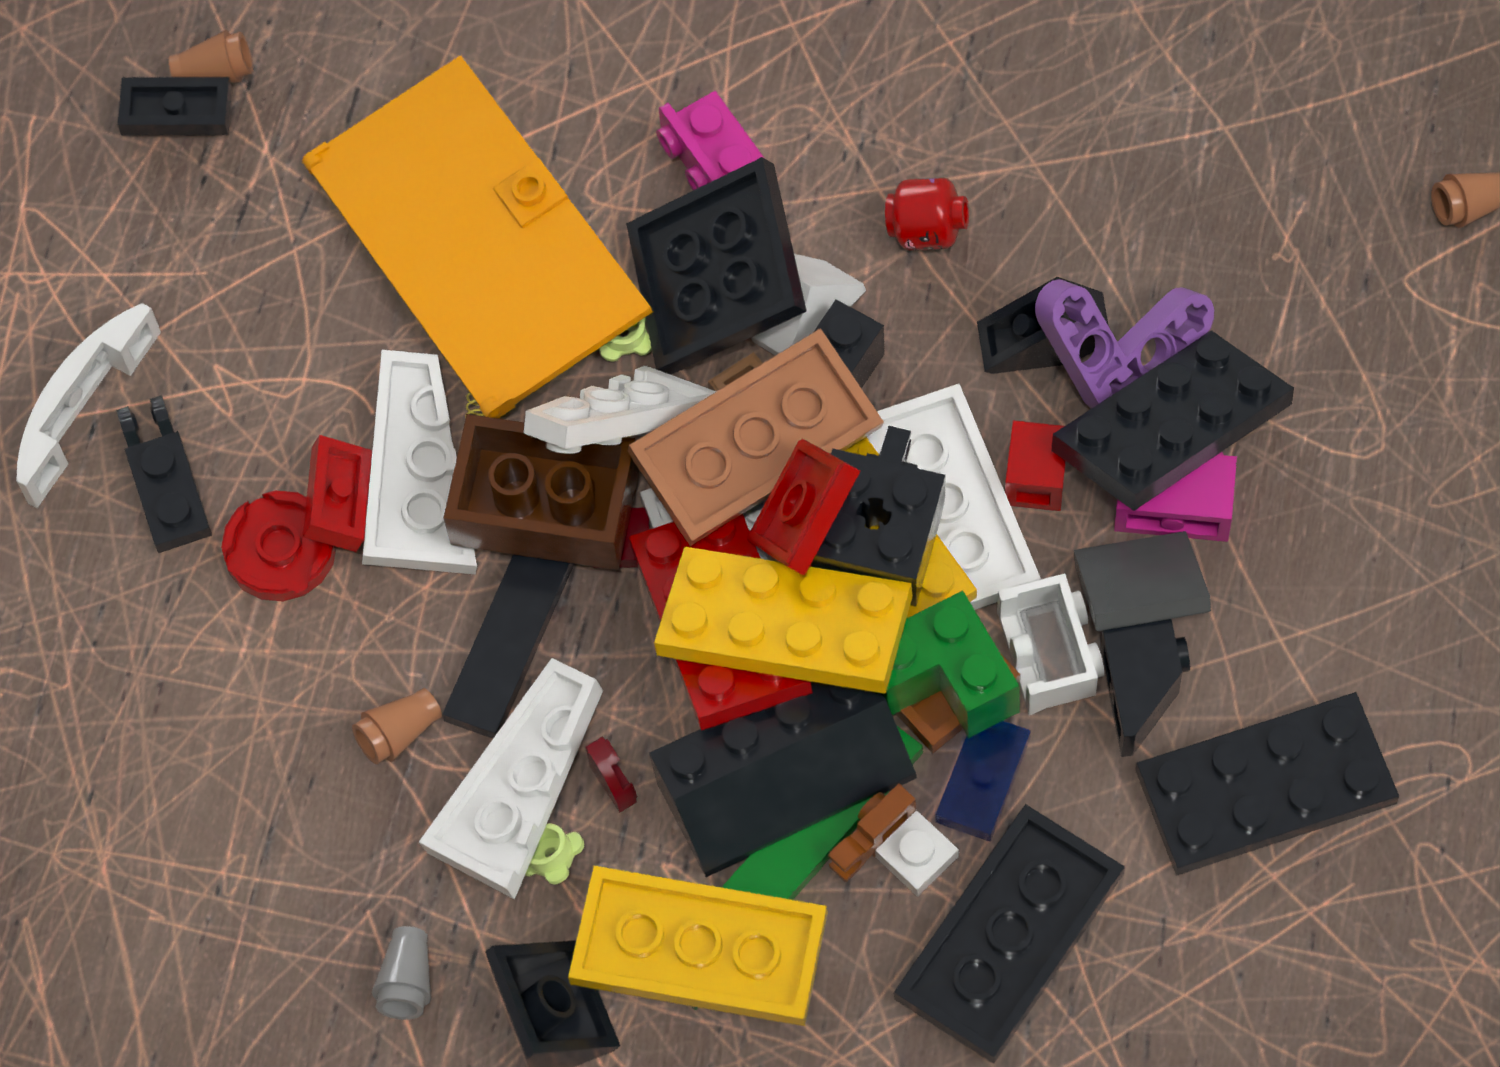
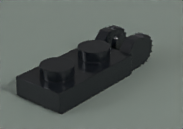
[117,395,212,553]

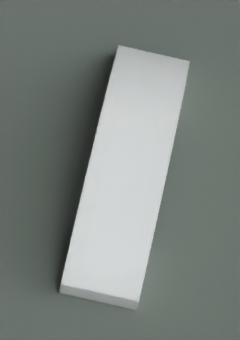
[16,303,161,508]

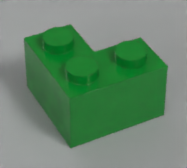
[882,590,1020,738]

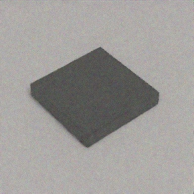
[1074,531,1211,631]

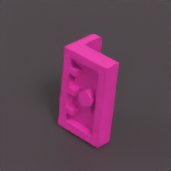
[656,90,764,190]

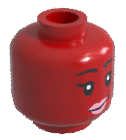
[885,178,969,250]

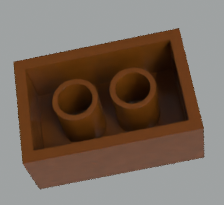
[443,414,639,570]

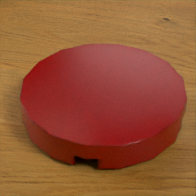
[221,490,336,602]

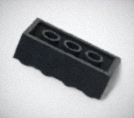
[649,681,917,877]

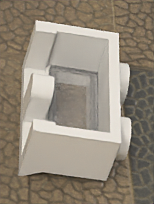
[997,573,1105,715]

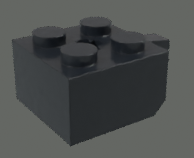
[810,426,946,606]

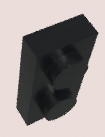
[117,77,232,135]

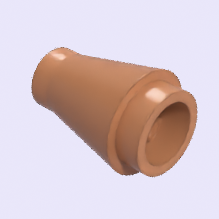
[169,30,253,83]
[1431,172,1500,228]
[352,688,442,764]

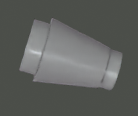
[372,926,431,1020]

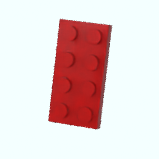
[629,514,812,731]

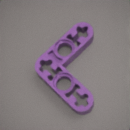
[1035,279,1214,408]

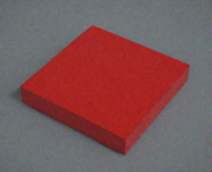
[747,438,860,576]

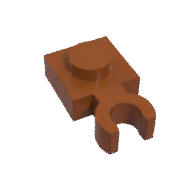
[828,784,916,883]

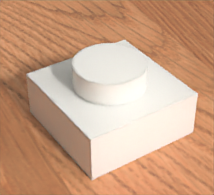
[875,810,959,897]

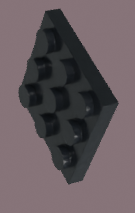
[626,157,807,375]

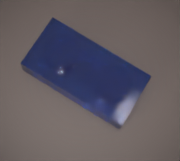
[935,721,1031,842]

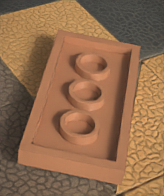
[627,328,884,546]

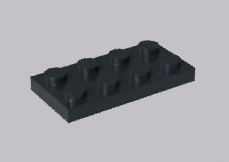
[1051,330,1294,511]
[1135,692,1399,876]
[894,804,1125,1064]

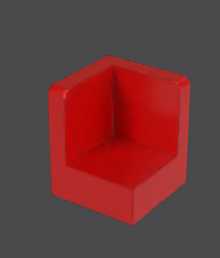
[1005,420,1066,511]

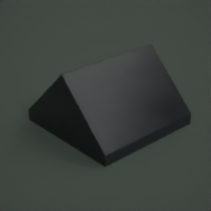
[485,940,620,1067]

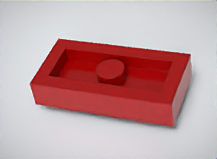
[303,435,372,552]

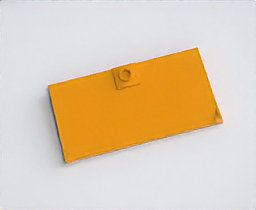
[302,55,653,419]

